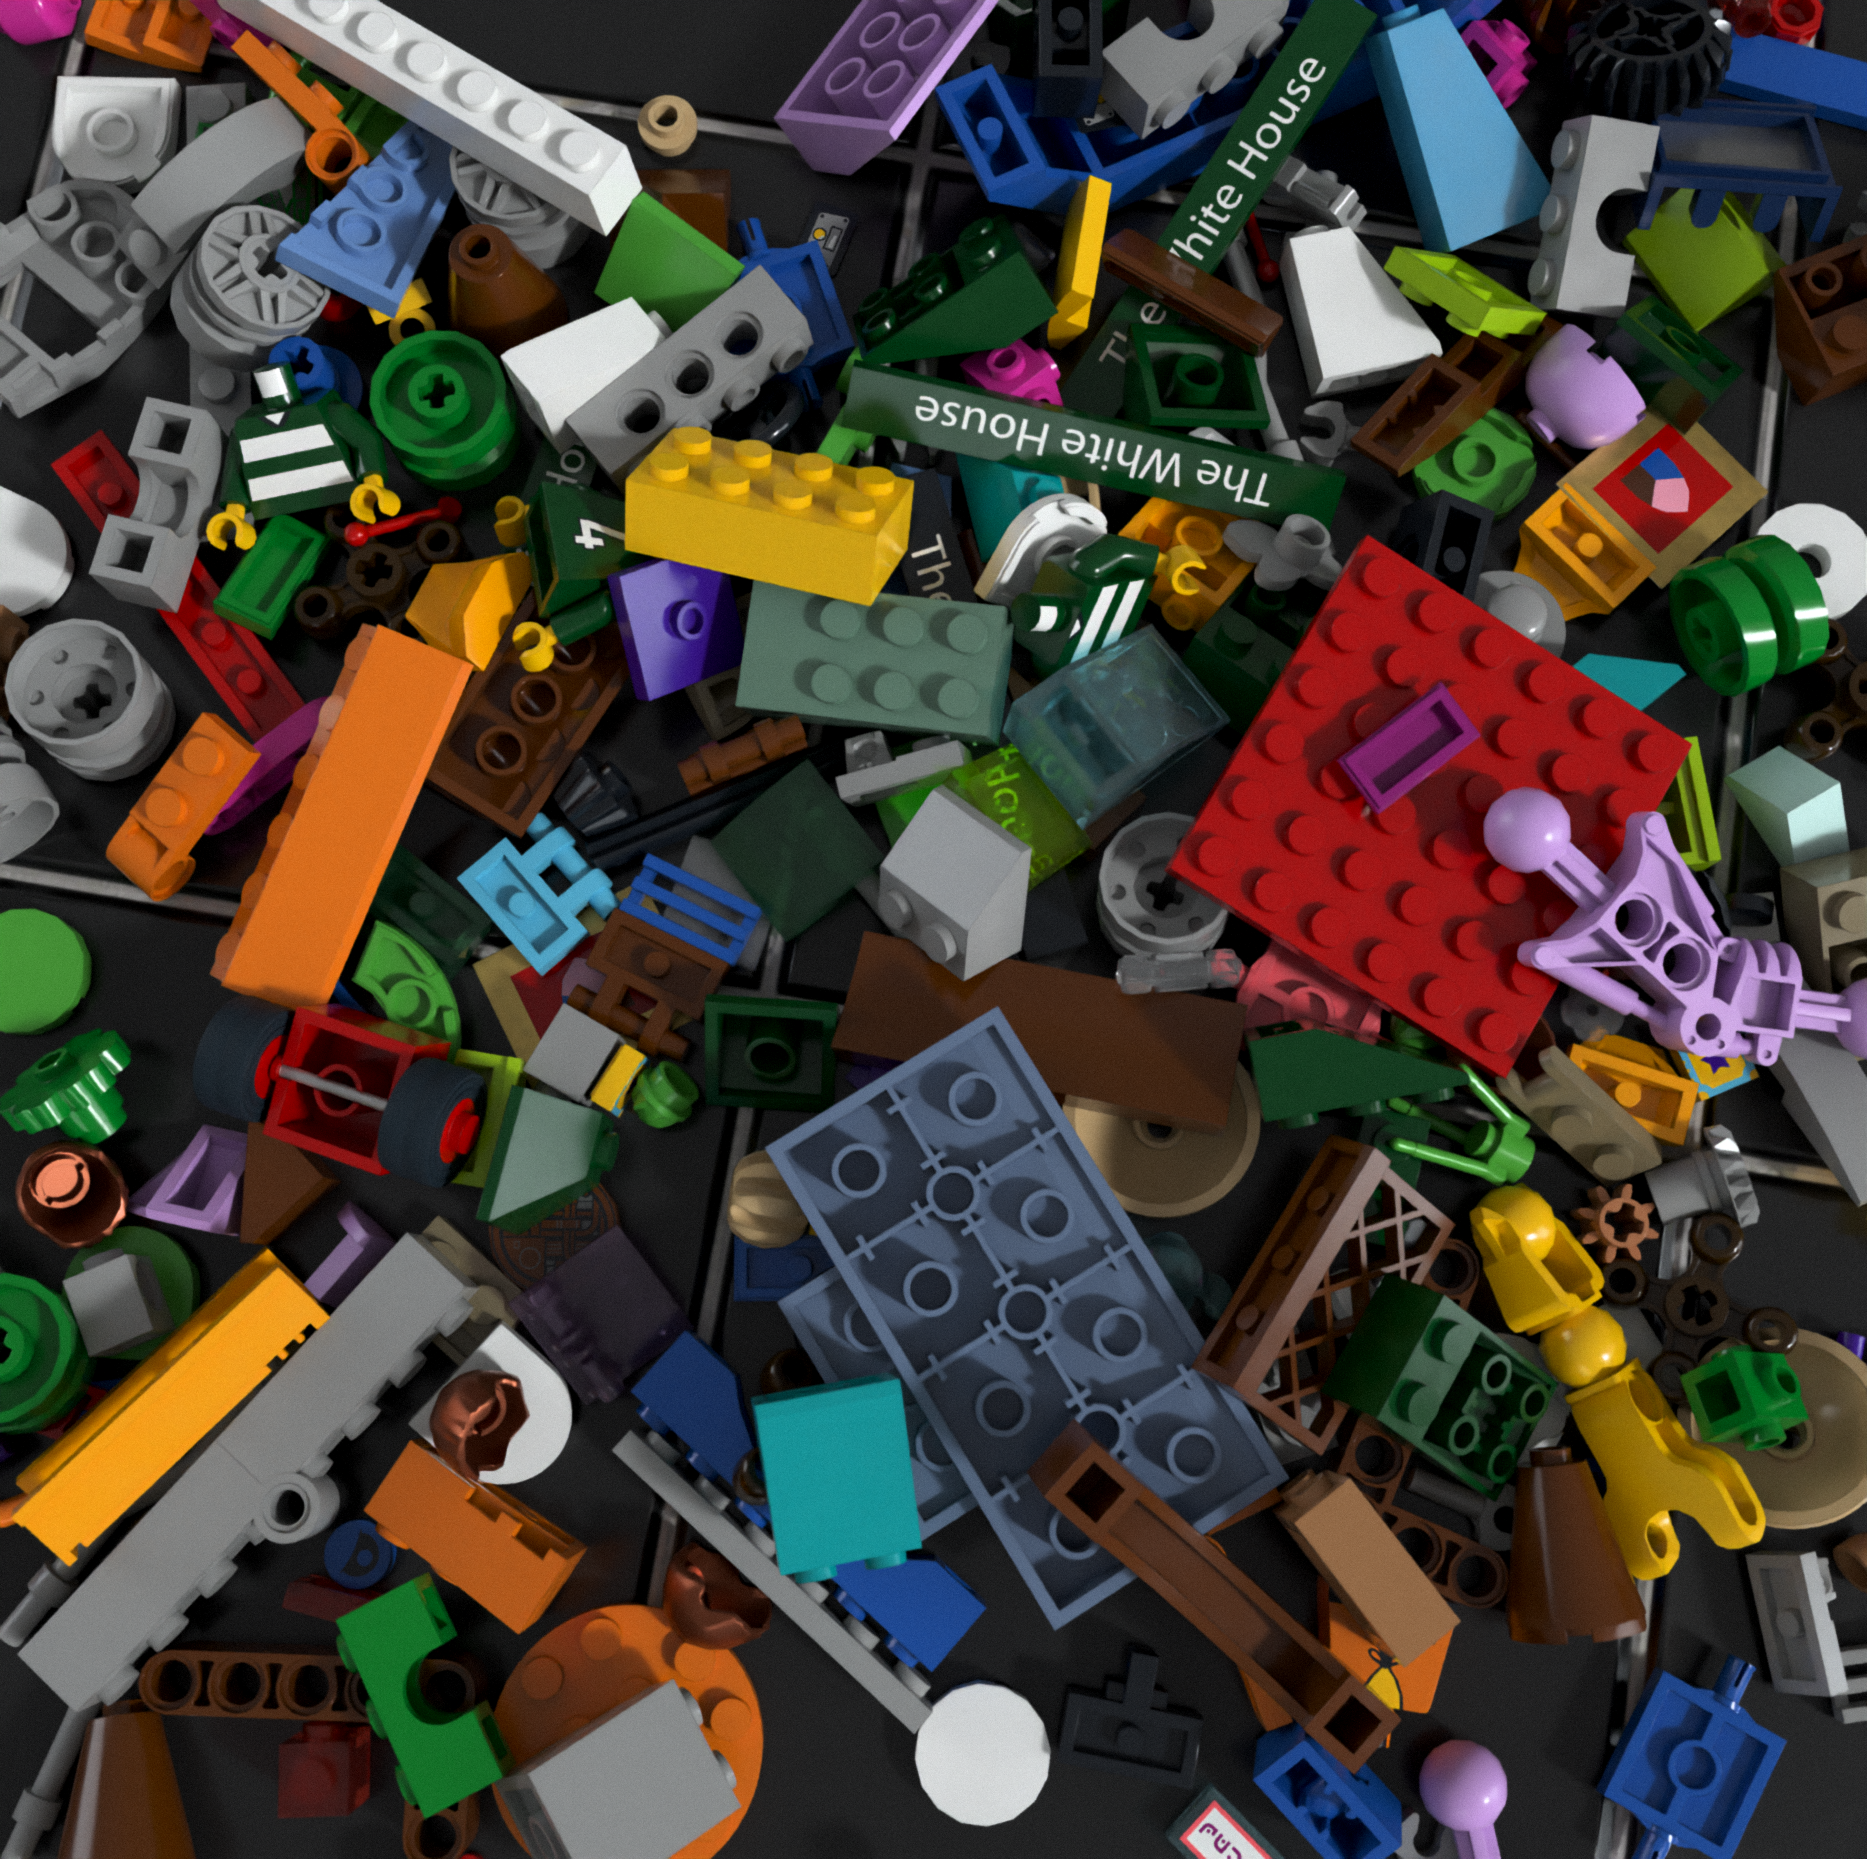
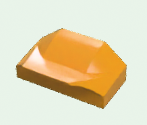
[1513,482,1657,621]
[405,552,533,671]
[1565,1029,1700,1148]

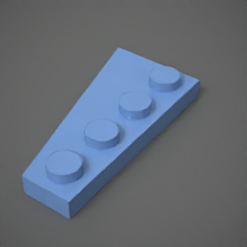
[275,120,457,319]

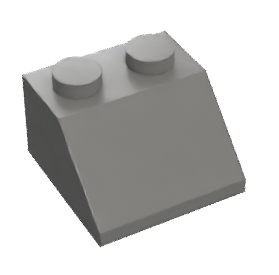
[878,785,1032,982]

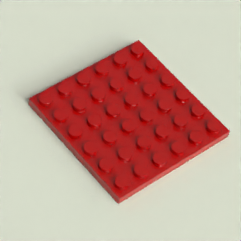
[1164,535,1693,1079]

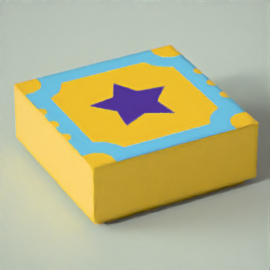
[590,1044,653,1117]
[1668,1049,1759,1103]

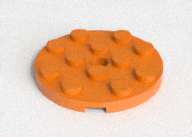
[492,1602,764,1859]

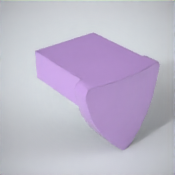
[304,1200,397,1309]

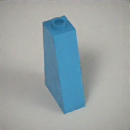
[1364,4,1551,253]

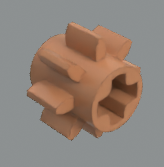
[1570,1184,1659,1264]

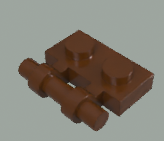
[677,713,808,797]
[567,908,731,1063]

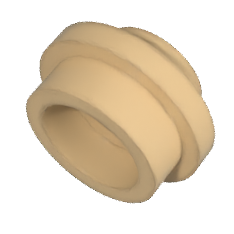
[638,95,698,157]

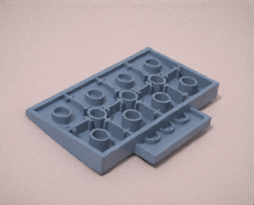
[765,1006,1290,1631]

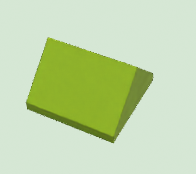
[1622,188,1787,332]

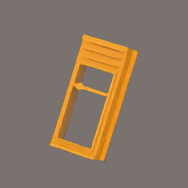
[11,1245,330,1567]

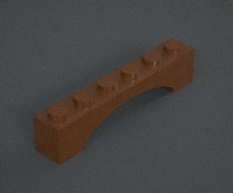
[1027,1418,1401,1775]

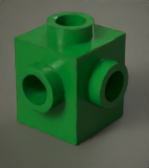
[1680,1345,1809,1451]

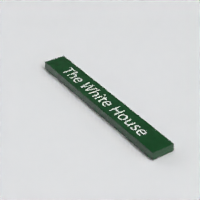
[1060,0,1378,419]
[841,359,1346,532]

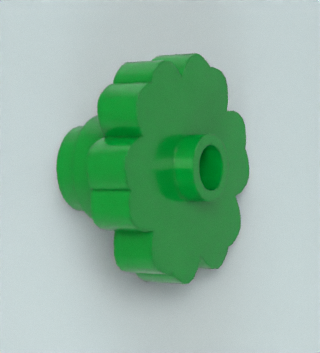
[0,1028,131,1145]

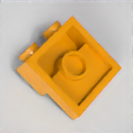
[1118,497,1259,632]

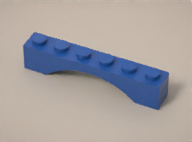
[631,1330,986,1672]

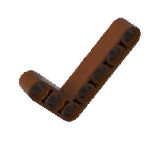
[1325,1238,1509,1609]
[138,1640,489,1859]

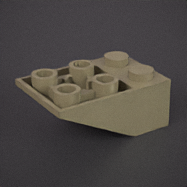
[1779,847,1867,1061]

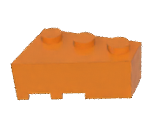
[363,1438,588,1635]

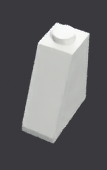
[1279,225,1443,399]
[500,297,673,455]

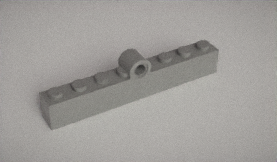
[17,1232,480,1713]

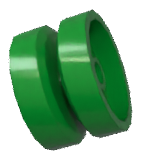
[369,330,522,491]
[1668,535,1829,697]
[0,1273,98,1435]

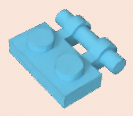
[457,813,622,976]

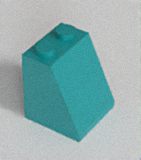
[751,1372,922,1584]

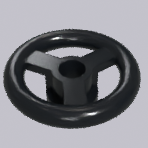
[710,380,805,453]

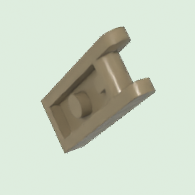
[1495,1046,1662,1188]

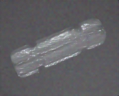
[1115,949,1242,995]

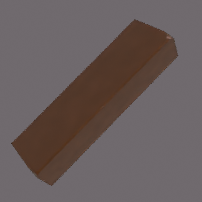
[1101,229,1283,359]

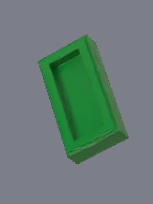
[213,514,332,640]

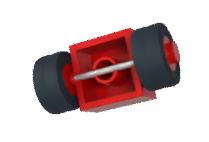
[192,995,488,1188]

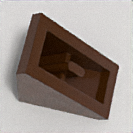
[240,1120,341,1246]

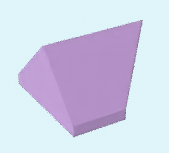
[126,1124,248,1237]

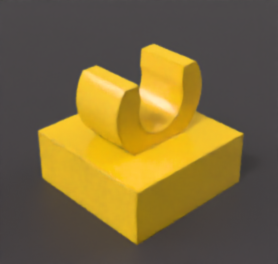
[367,277,436,346]

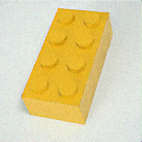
[625,426,914,606]

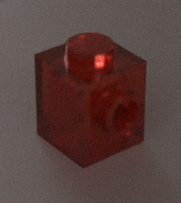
[278,1720,370,1818]

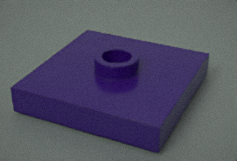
[607,558,744,701]

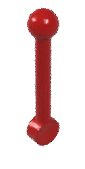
[1245,212,1280,283]
[344,497,462,547]

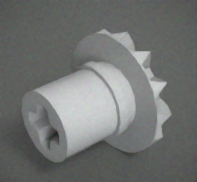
[1644,1124,1760,1228]

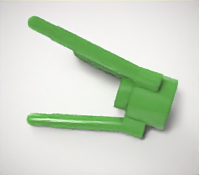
[1385,1064,1535,1187]

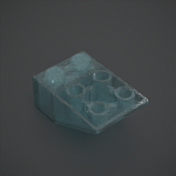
[1003,624,1231,830]

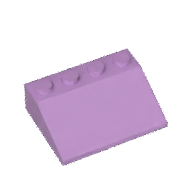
[774,0,999,176]

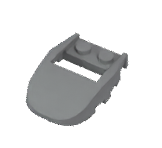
[0,179,172,419]

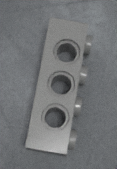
[565,265,814,496]

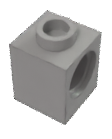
[522,1003,628,1108]
[62,1248,176,1357]

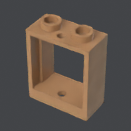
[1272,1468,1461,1668]

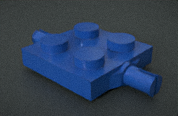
[729,218,855,413]
[1595,1653,1787,1859]

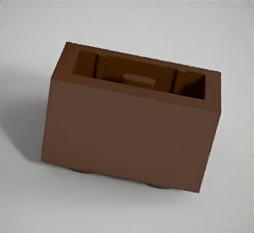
[1773,234,1867,407]

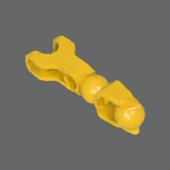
[1469,1183,1766,1580]

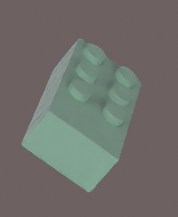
[735,580,1015,746]

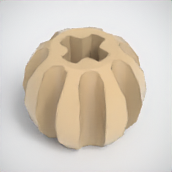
[727,1150,808,1249]

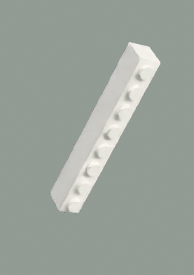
[217,0,642,236]

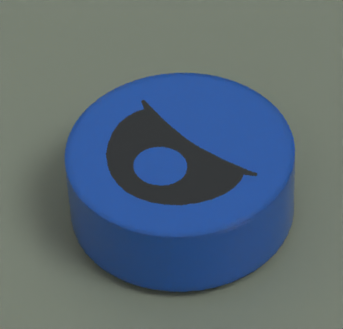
[324,1518,397,1589]

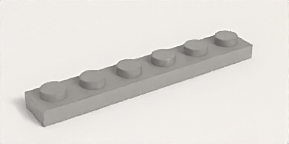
[612,1427,933,1734]

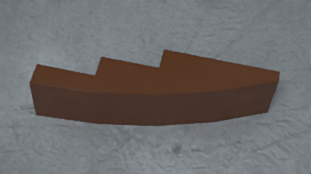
[1350,315,1563,478]

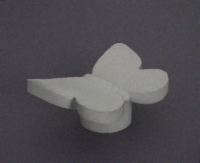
[1222,514,1343,591]

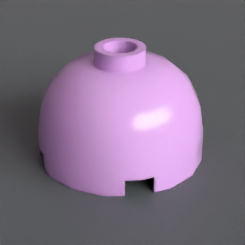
[1525,324,1647,450]

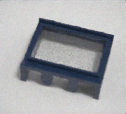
[1627,98,1843,242]

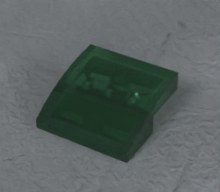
[710,758,885,943]
[343,843,494,996]

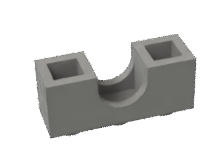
[1100,0,1290,140]
[1528,115,1660,320]
[89,397,229,613]

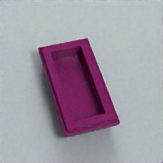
[1337,682,1481,815]

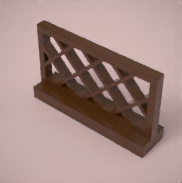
[1191,1134,1455,1456]

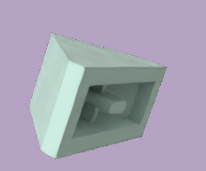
[1723,746,1850,867]

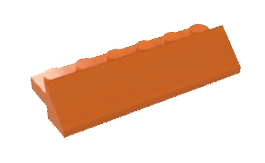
[210,623,474,1011]

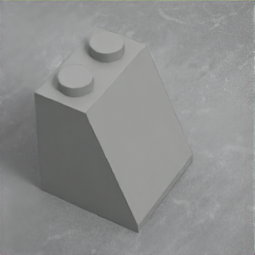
[494,1679,741,1859]

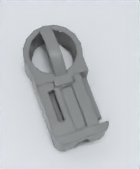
[1262,155,1367,231]

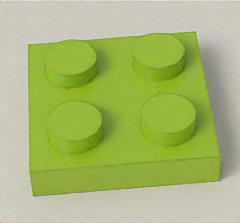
[1383,246,1547,339]

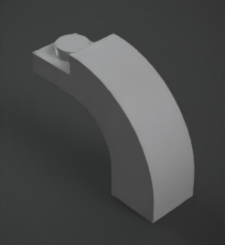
[114,96,313,290]

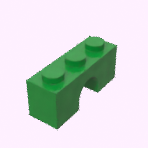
[336,1572,516,1819]

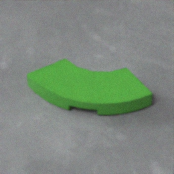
[352,920,462,1066]

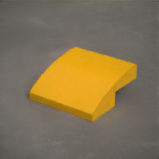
[1047,175,1112,350]

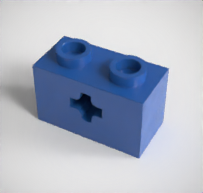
[1253,1717,1402,1859]

